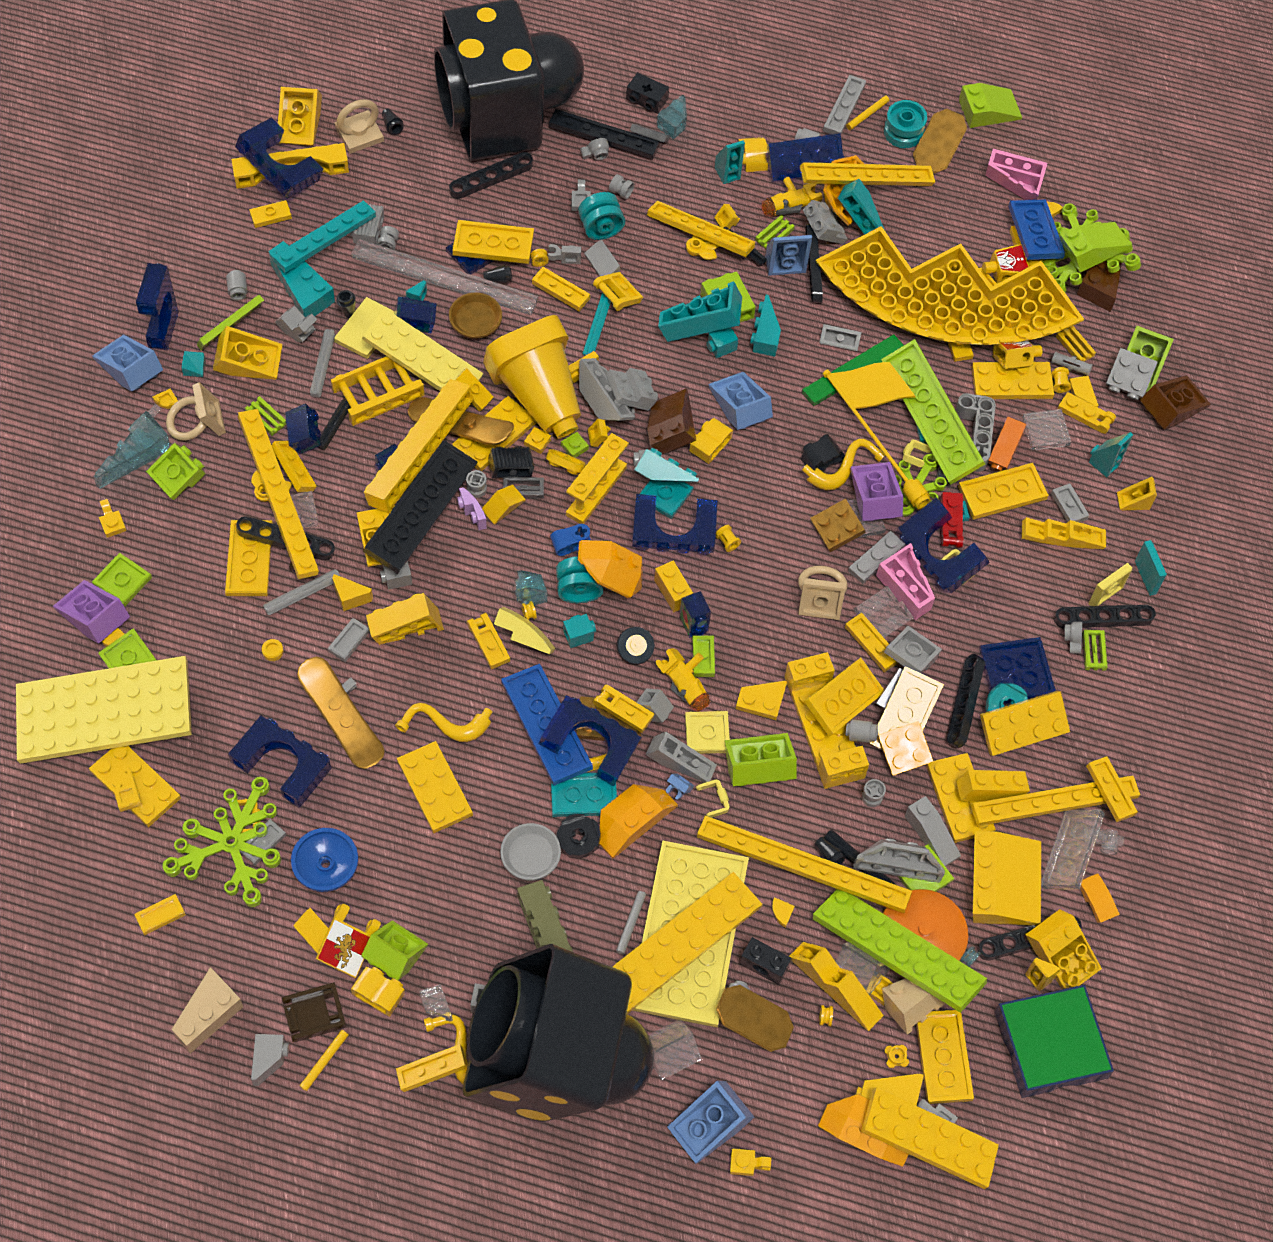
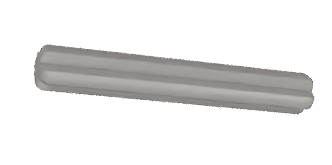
[310,329,335,398]
[263,569,340,615]

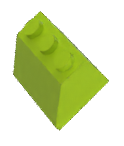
[725,733,797,786]

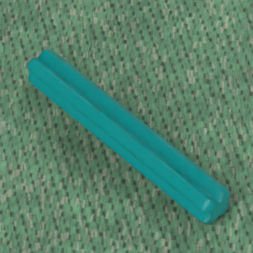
[582,293,611,356]

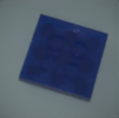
[979,637,1056,704]

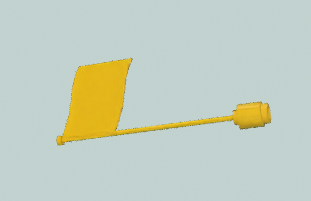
[823,362,931,509]

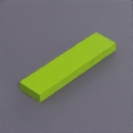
[197,295,264,350]

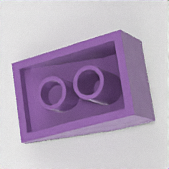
[851,462,903,521]
[53,580,130,644]

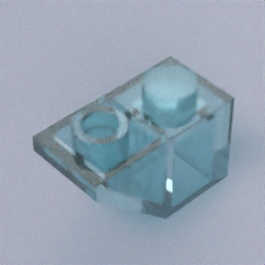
[657,95,687,139]
[514,570,547,605]

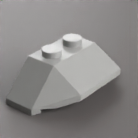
[579,358,635,421]
[853,839,945,883]

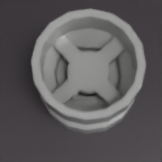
[609,174,635,199]
[376,226,399,253]
[466,470,487,498]
[862,779,886,807]

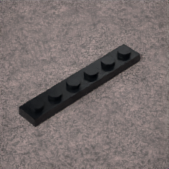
[549,109,660,159]

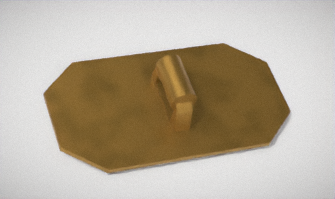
[913,109,967,174]
[716,985,794,1052]

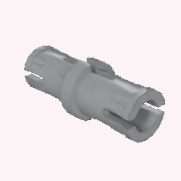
[1051,352,1093,376]

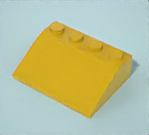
[973,831,1041,925]

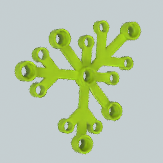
[1040,203,1141,292]
[163,777,281,907]

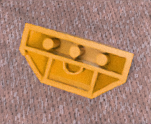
[823,155,864,225]
[578,540,643,598]
[599,784,678,859]
[818,1094,909,1167]

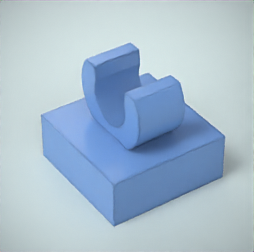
[666,773,695,800]

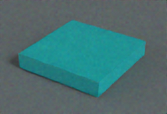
[638,480,694,519]
[1135,540,1167,596]

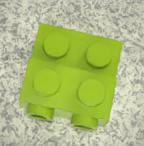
[146,443,206,500]

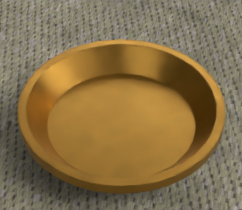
[449,292,502,338]

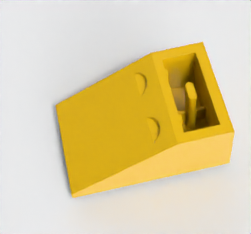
[357,505,395,567]
[1025,909,1102,989]

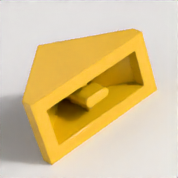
[1117,477,1157,511]
[482,484,526,525]
[332,574,373,611]

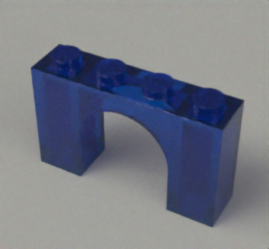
[235,117,323,199]
[136,263,179,351]
[632,494,718,555]
[898,497,990,593]
[539,695,642,786]
[228,715,331,808]

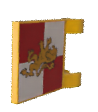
[315,904,381,978]

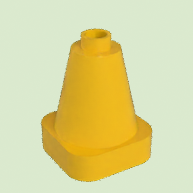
[483,315,581,439]

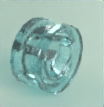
[960,946,981,967]

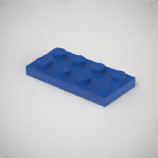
[1008,199,1065,260]

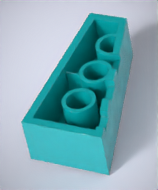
[269,241,335,317]
[658,281,742,342]

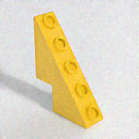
[789,942,884,1031]

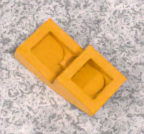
[1077,873,1120,923]

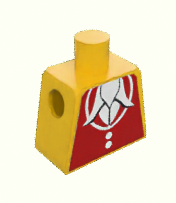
[982,244,1029,283]
[992,340,1042,369]

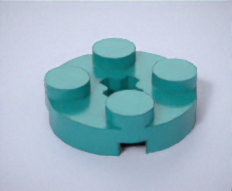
[985,683,1028,712]

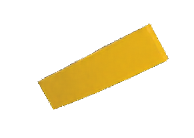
[1022,517,1106,549]

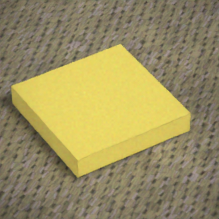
[1088,563,1132,606]
[685,711,730,754]

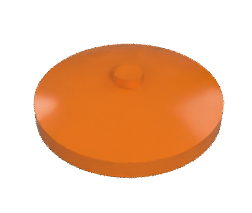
[883,889,968,961]

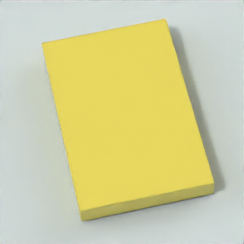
[334,297,396,359]

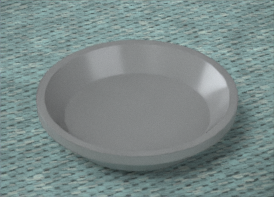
[500,823,561,881]

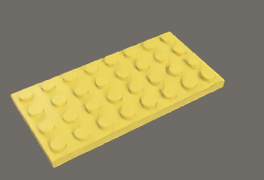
[16,656,192,764]
[632,841,749,1028]

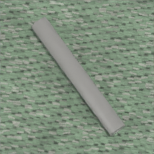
[616,891,646,955]

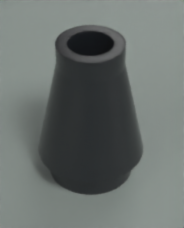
[382,108,403,135]
[483,264,512,284]
[336,290,356,318]
[814,837,846,865]

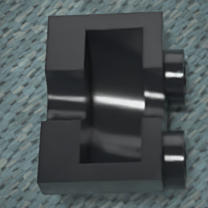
[800,434,845,472]

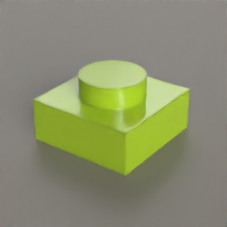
[561,432,589,458]

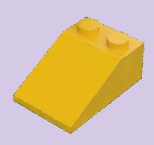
[276,87,322,146]
[213,326,282,380]

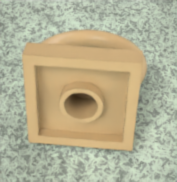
[334,99,384,154]
[166,382,226,441]
[798,566,847,620]

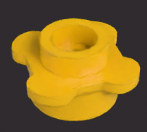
[885,1045,909,1068]

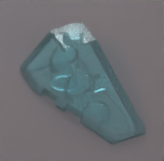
[93,411,170,489]

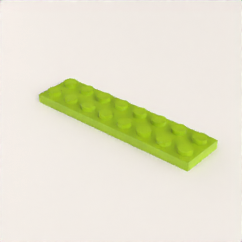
[881,339,986,485]
[813,889,987,1013]

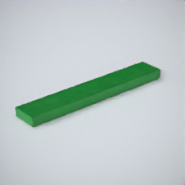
[802,334,904,407]

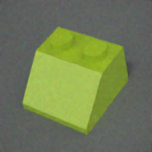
[361,921,428,980]

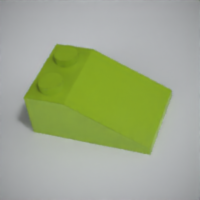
[959,83,1022,128]
[1060,222,1132,272]
[1127,326,1174,392]

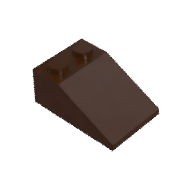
[1140,375,1211,430]
[647,389,696,455]

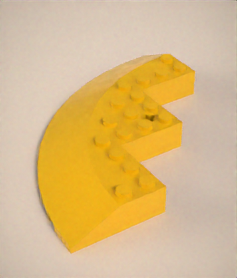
[815,226,1084,345]

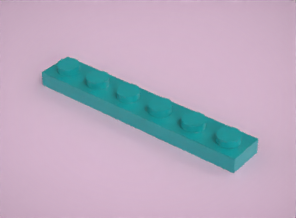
[273,200,376,273]

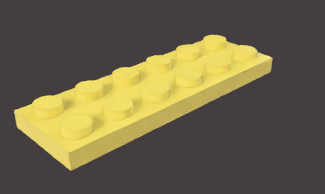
[362,308,483,391]

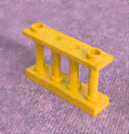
[331,356,425,426]
[566,433,629,524]

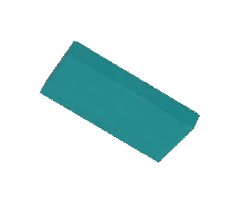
[551,772,617,817]

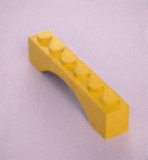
[231,143,349,189]

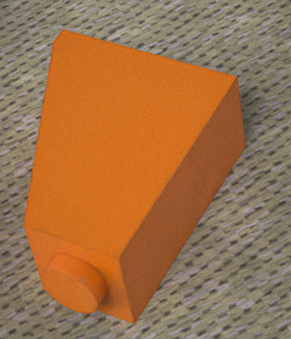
[988,417,1026,471]

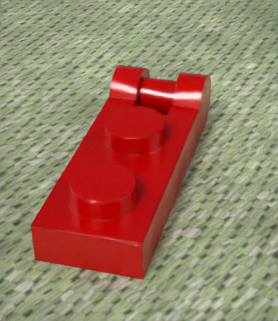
[941,492,964,548]

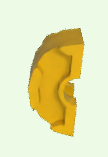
[738,137,768,172]

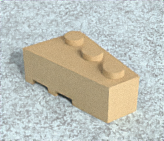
[172,967,243,1054]
[882,978,945,1035]

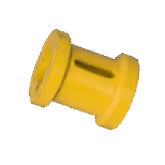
[1051,367,1071,393]
[715,525,741,552]

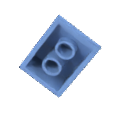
[765,235,812,276]
[92,334,163,391]
[709,372,773,430]
[667,1081,754,1164]

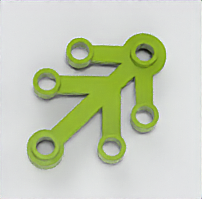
[895,454,947,517]

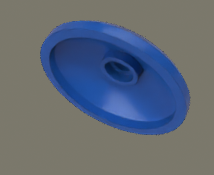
[291,828,358,892]

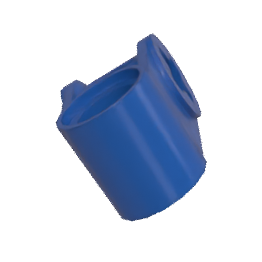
[550,524,591,556]

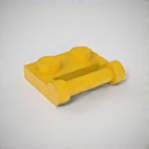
[593,272,643,311]

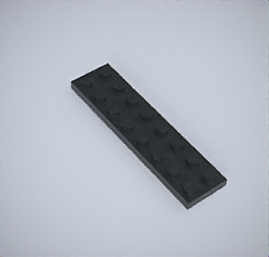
[363,440,478,574]

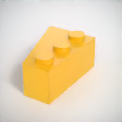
[366,593,444,645]

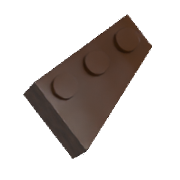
[1077,260,1122,312]

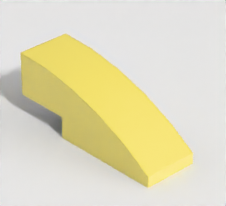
[494,607,555,654]

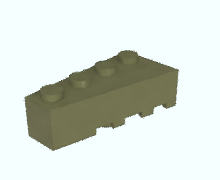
[517,880,573,952]

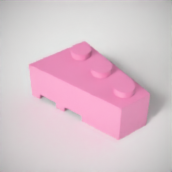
[985,149,1047,200]
[876,543,935,620]

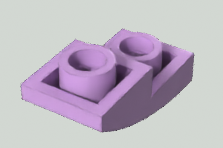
[457,488,487,530]

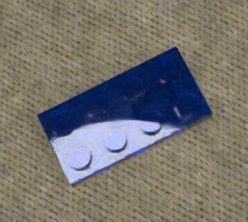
[767,133,844,182]

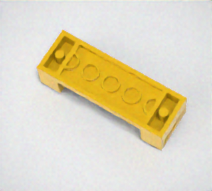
[785,652,869,789]

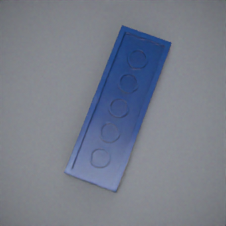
[501,664,593,786]

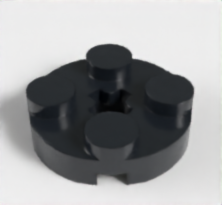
[557,814,601,858]

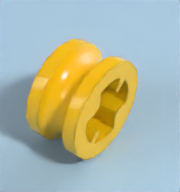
[530,249,549,267]
[521,601,537,620]
[819,1005,833,1026]

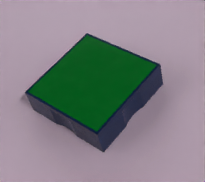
[994,985,1114,1098]

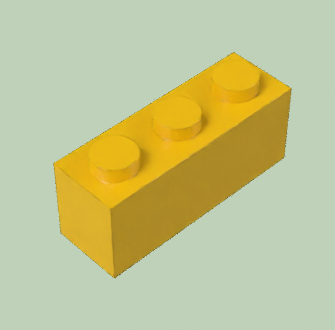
[957,770,1030,801]

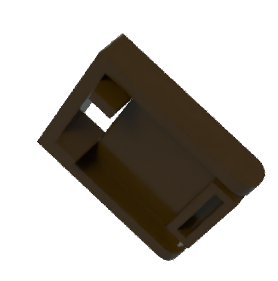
[282,982,347,1042]

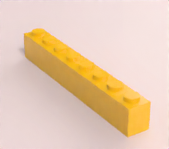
[364,379,474,513]

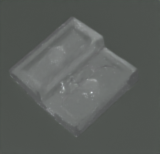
[854,586,914,638]

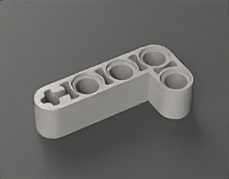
[955,394,996,472]

